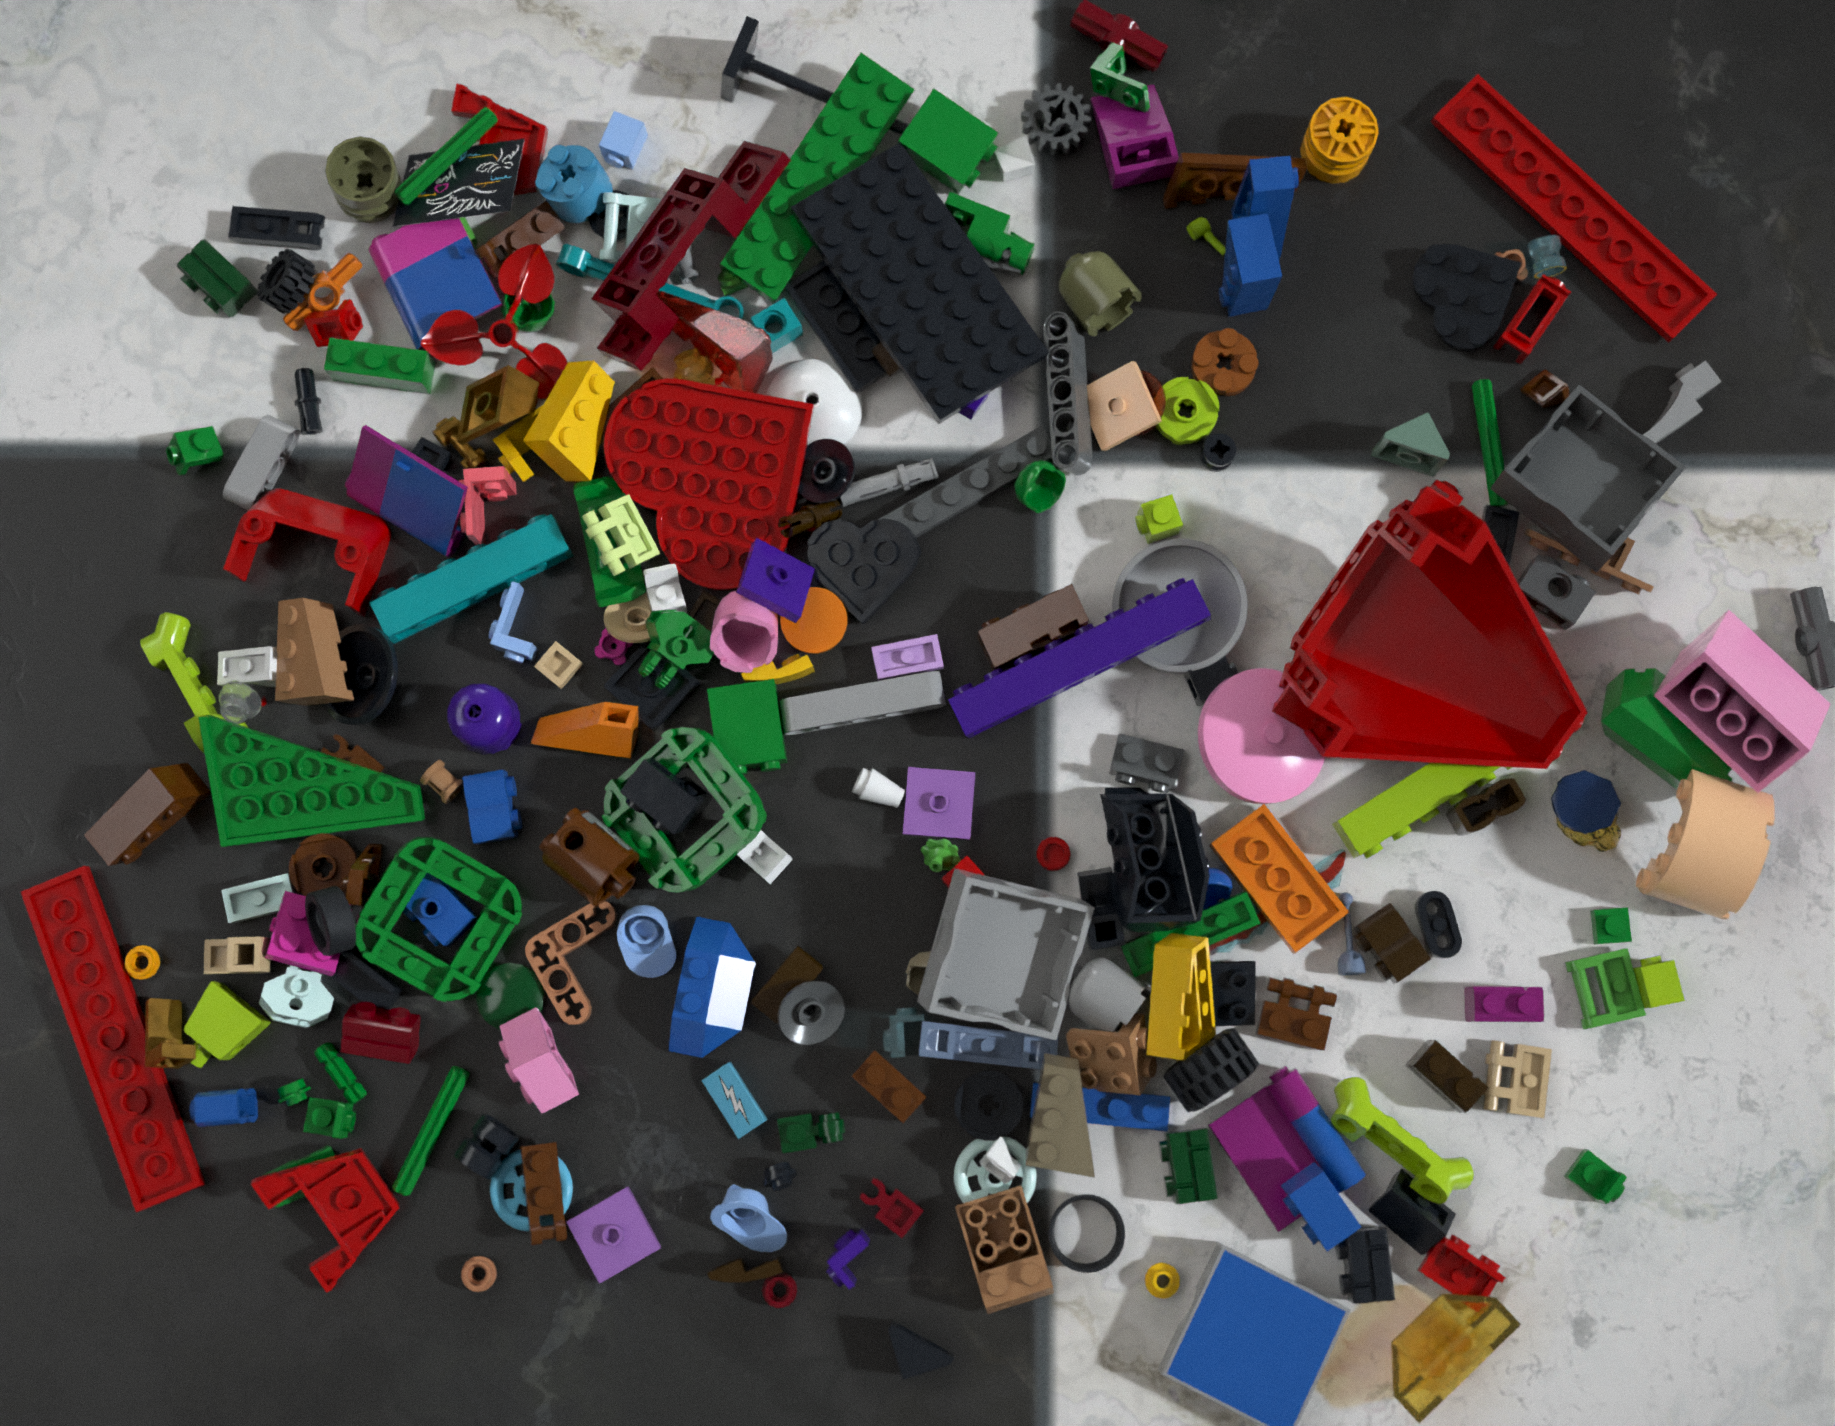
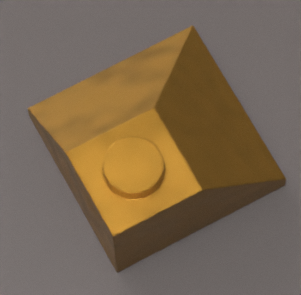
[456,365,539,445]

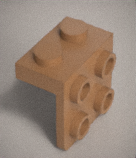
[1066,1013,1157,1096]

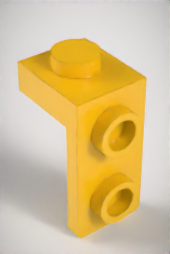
[493,404,544,482]

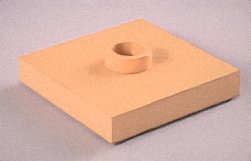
[1087,361,1162,451]

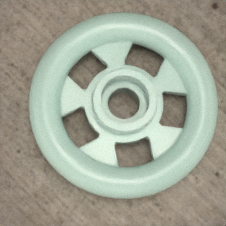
[954,1136,1037,1203]

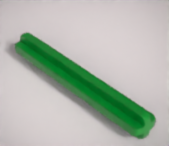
[394,107,498,205]
[1472,379,1509,507]
[392,1066,469,1196]

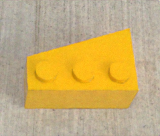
[523,360,615,481]
[1146,933,1216,1061]

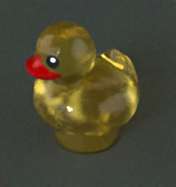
[673,348,724,387]

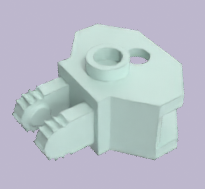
[259,965,334,1028]

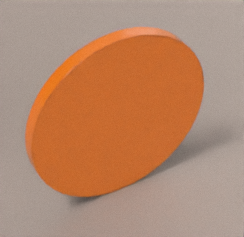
[780,587,848,654]

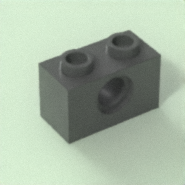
[1517,554,1596,630]

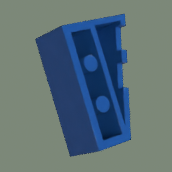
[1219,213,1282,317]

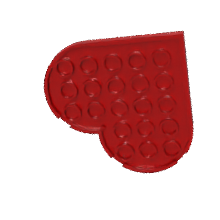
[604,378,815,590]

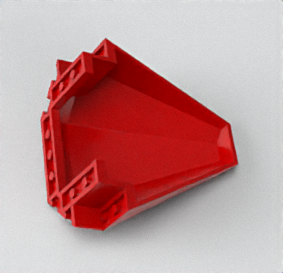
[1272,485,1588,769]

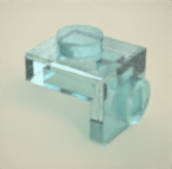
[883,1008,924,1058]

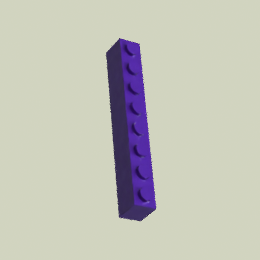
[948,578,1211,738]

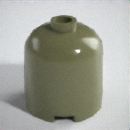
[1059,251,1142,336]

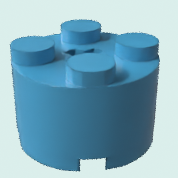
[535,145,613,223]

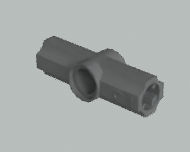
[1790,586,1835,691]

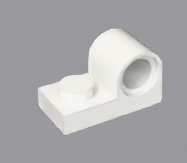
[217,646,277,687]

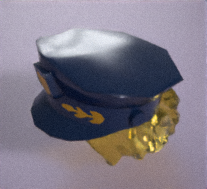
[1551,770,1621,852]

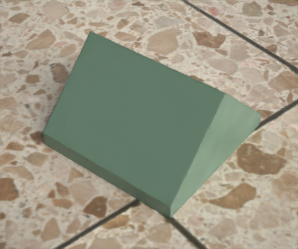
[1371,412,1450,477]

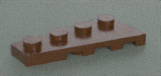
[1163,153,1307,209]

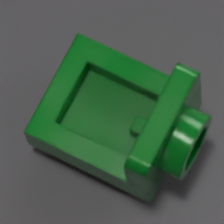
[166,426,224,475]

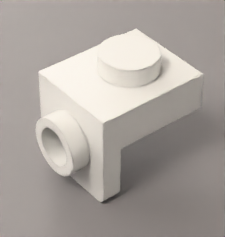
[737,830,793,884]

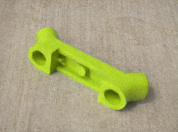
[140,612,248,754]
[1331,1077,1474,1204]

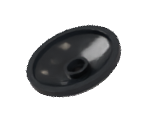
[323,624,398,725]

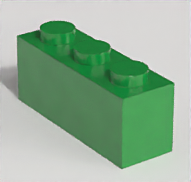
[324,338,436,394]

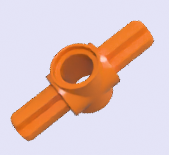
[283,253,362,331]

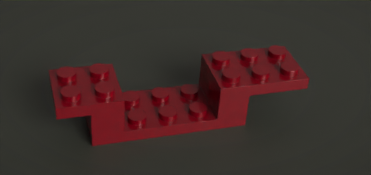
[591,141,791,371]

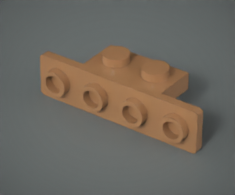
[1524,528,1654,595]

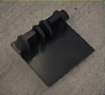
[1210,961,1256,1026]

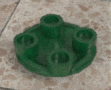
[476,963,545,1030]

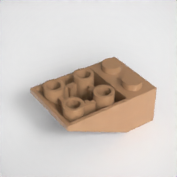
[955,1186,1054,1314]

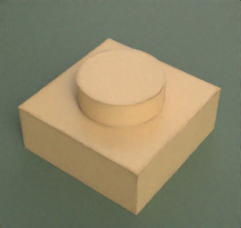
[534,641,583,689]

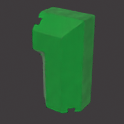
[1601,668,1733,790]

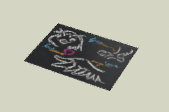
[392,139,524,227]

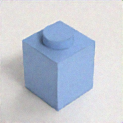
[599,111,648,169]

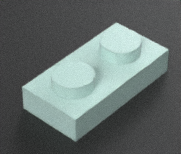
[222,873,296,924]

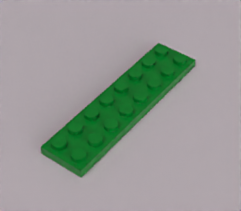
[719,52,915,303]

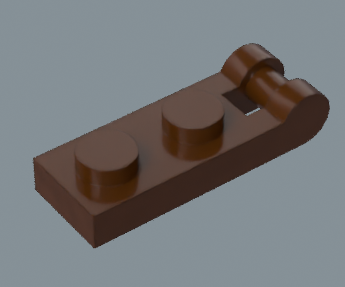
[474,201,565,279]
[520,1142,567,1246]

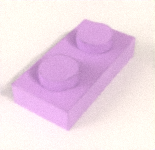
[871,634,944,681]

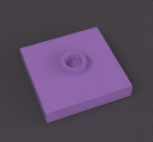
[903,767,975,840]
[567,1186,662,1284]

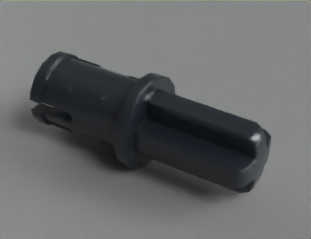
[294,368,323,435]

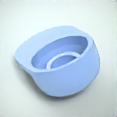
[617,904,676,978]

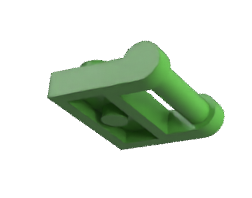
[1565,948,1646,1030]

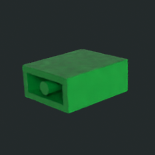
[897,89,998,194]
[707,679,787,775]

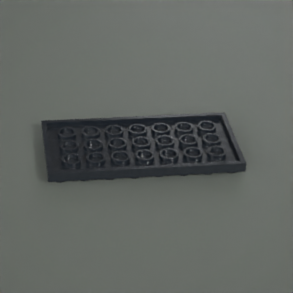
[791,143,1049,424]

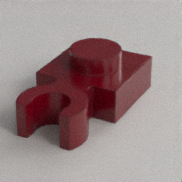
[860,1178,924,1238]

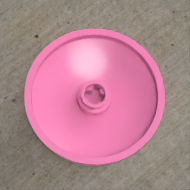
[1198,668,1325,804]

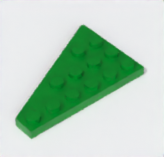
[198,715,425,847]

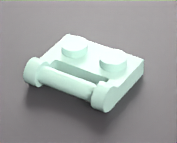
[599,192,662,262]

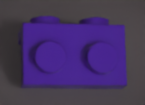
[827,1229,870,1290]

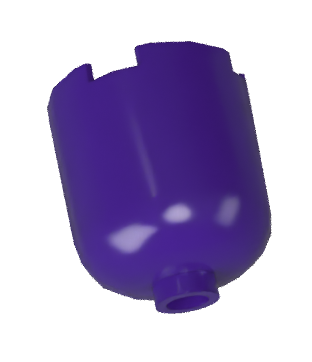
[447,683,521,755]

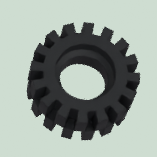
[257,249,316,314]

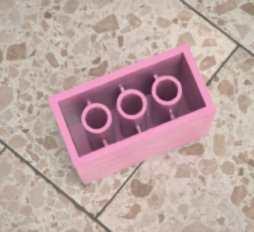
[1654,610,1831,793]

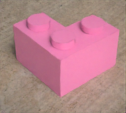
[499,1007,579,1114]

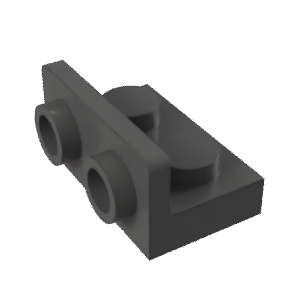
[1109,733,1184,793]

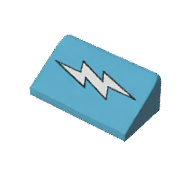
[702,1062,768,1139]

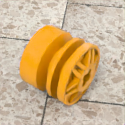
[1300,97,1379,184]

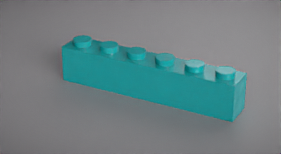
[369,514,574,644]

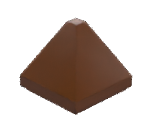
[1520,369,1570,408]

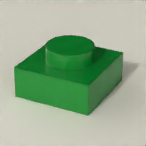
[1590,908,1632,945]

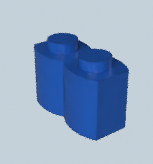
[463,769,522,845]
[190,1088,258,1127]

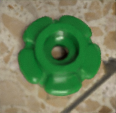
[277,1078,311,1107]

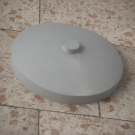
[1112,539,1248,674]

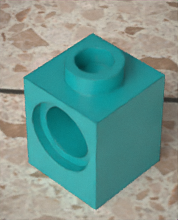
[749,298,803,354]

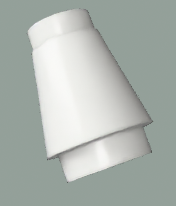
[852,768,905,808]

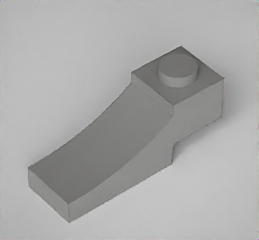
[1643,360,1722,444]

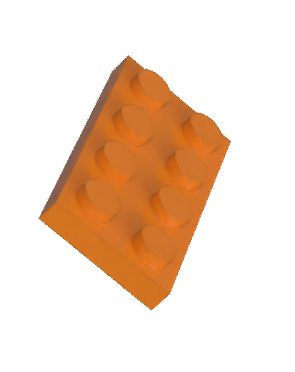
[1209,804,1349,954]

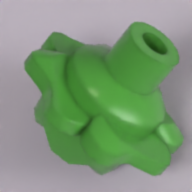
[921,838,961,872]

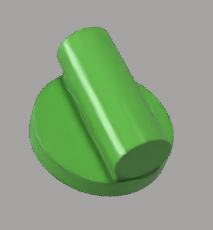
[717,269,748,296]

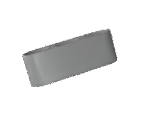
[223,415,300,510]

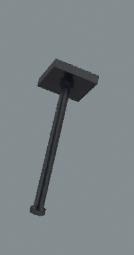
[721,16,909,135]

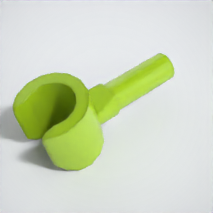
[1186,218,1226,256]

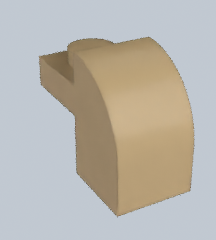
[204,936,270,974]

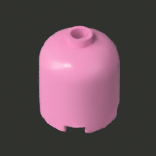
[710,590,778,673]

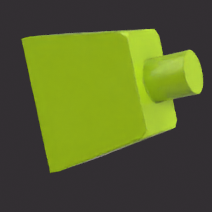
[184,981,271,1068]

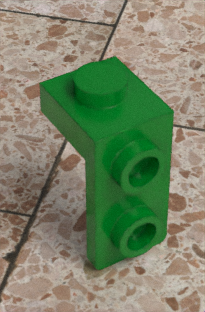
[1090,42,1150,113]

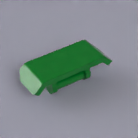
[573,476,646,607]

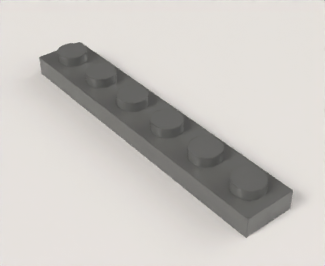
[876,425,1053,538]

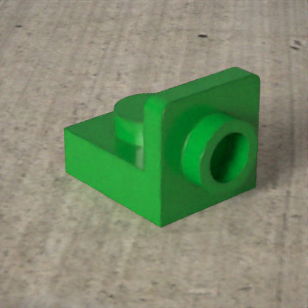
[303,1097,356,1139]
[1564,1149,1627,1204]

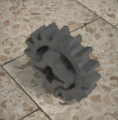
[1021,83,1091,155]

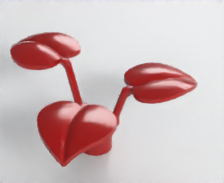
[421,244,568,399]

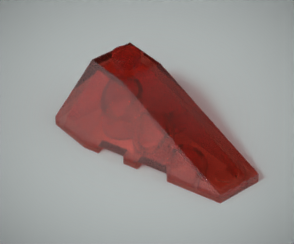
[656,290,773,393]

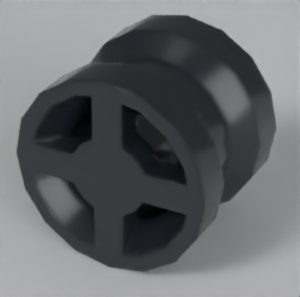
[1200,433,1236,472]

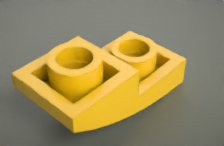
[741,654,815,684]

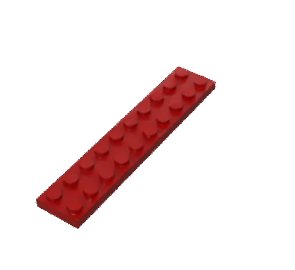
[1431,74,1717,343]
[21,866,205,1212]

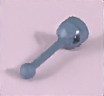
[1337,892,1366,975]

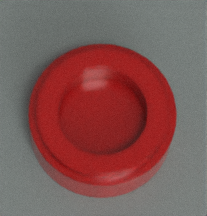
[1036,837,1071,872]

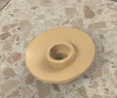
[604,593,652,643]

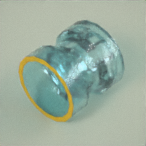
[1527,235,1567,278]

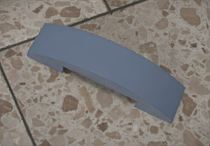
[918,1021,1059,1069]

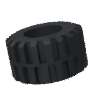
[1163,1028,1259,1112]

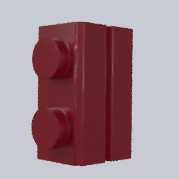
[341,1002,421,1064]

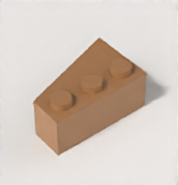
[275,598,354,706]

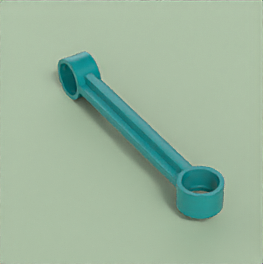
[555,244,745,334]

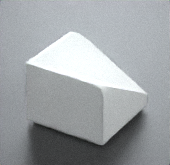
[994,136,1035,182]
[980,1136,1021,1184]

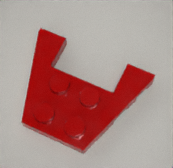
[451,83,548,196]
[251,1148,400,1293]

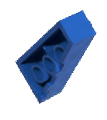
[1231,156,1299,261]

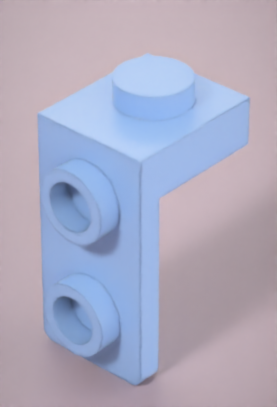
[488,581,538,664]

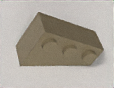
[1025,1053,1095,1178]

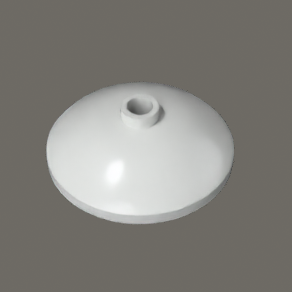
[766,359,863,445]

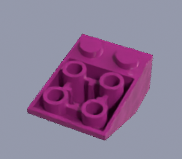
[1091,84,1179,189]

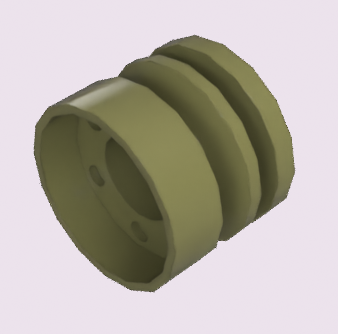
[325,136,402,223]

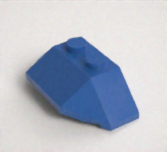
[669,917,756,1058]

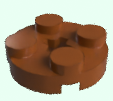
[1191,328,1259,396]

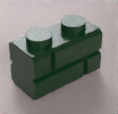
[177,239,258,318]
[1158,1128,1218,1205]

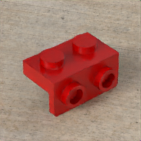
[1417,1234,1506,1311]

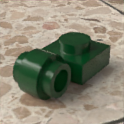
[777,1112,846,1154]

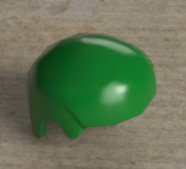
[501,293,555,333]
[1014,460,1066,513]

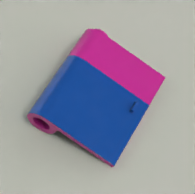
[368,218,502,351]

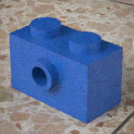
[403,873,478,947]
[1280,1162,1362,1251]

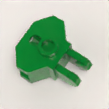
[638,609,714,689]

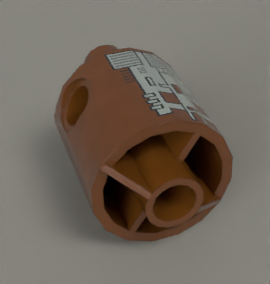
[539,808,639,906]

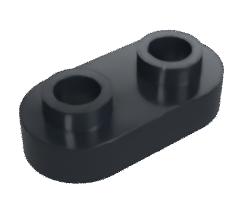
[1415,891,1462,959]

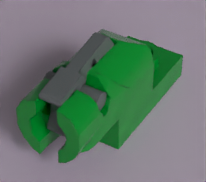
[945,192,1035,275]

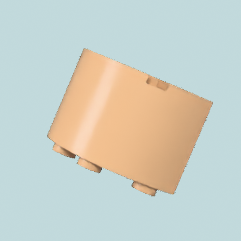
[1636,769,1775,920]

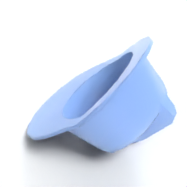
[710,1185,787,1252]

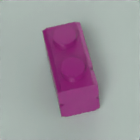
[1464,986,1544,1022]

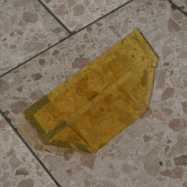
[1391,1293,1521,1424]

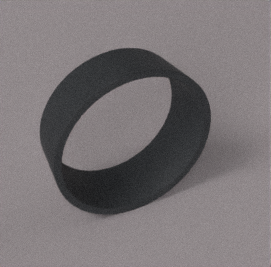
[1048,1194,1125,1273]

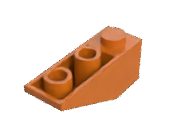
[531,702,638,759]

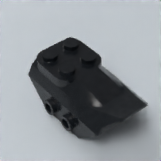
[1100,787,1210,932]

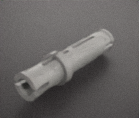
[841,457,938,507]

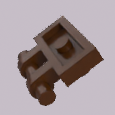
[1256,977,1337,1051]

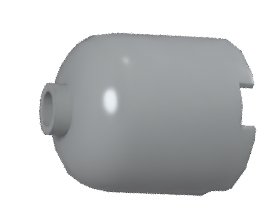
[1067,957,1151,1032]

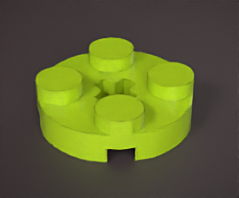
[1154,377,1219,445]

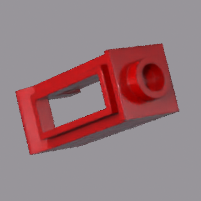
[1493,274,1571,365]

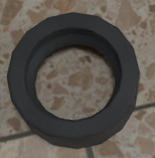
[305,886,356,956]

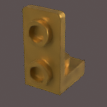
[145,998,196,1069]

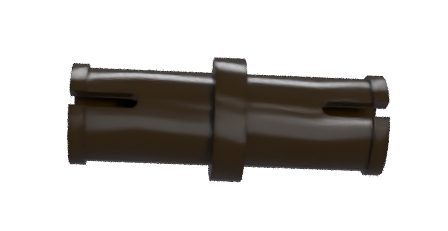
[778,500,842,538]

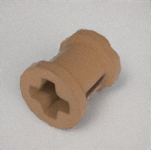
[420,760,464,804]

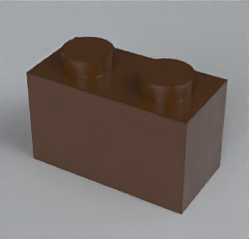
[852,1050,927,1123]

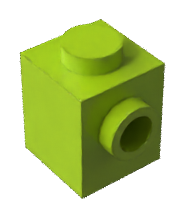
[1135,494,1183,544]
[1633,955,1685,1009]

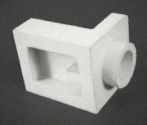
[643,564,687,613]

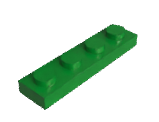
[1121,891,1261,977]

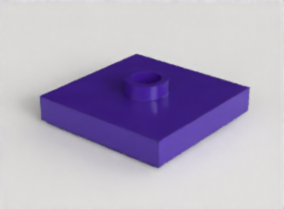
[736,538,815,623]

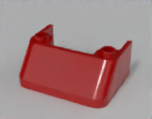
[223,488,391,617]

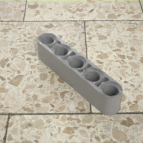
[778,671,946,735]

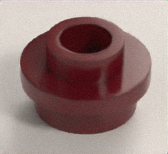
[762,1272,797,1308]

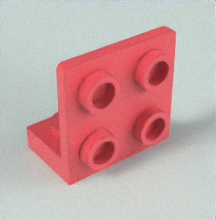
[459,466,516,545]

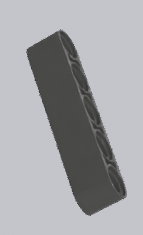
[1043,312,1093,475]

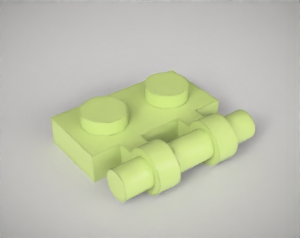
[582,494,660,576]

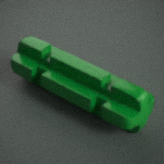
[314,1042,367,1104]

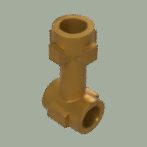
[432,416,488,469]

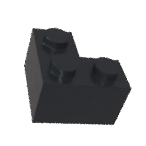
[620,758,713,834]

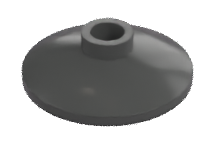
[778,981,845,1045]

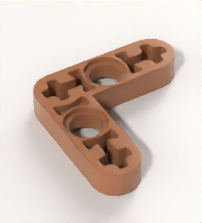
[525,901,617,1025]

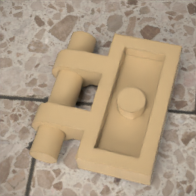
[1483,1040,1552,1118]

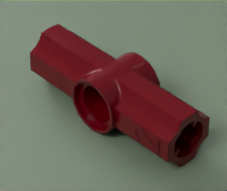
[1070,0,1168,73]

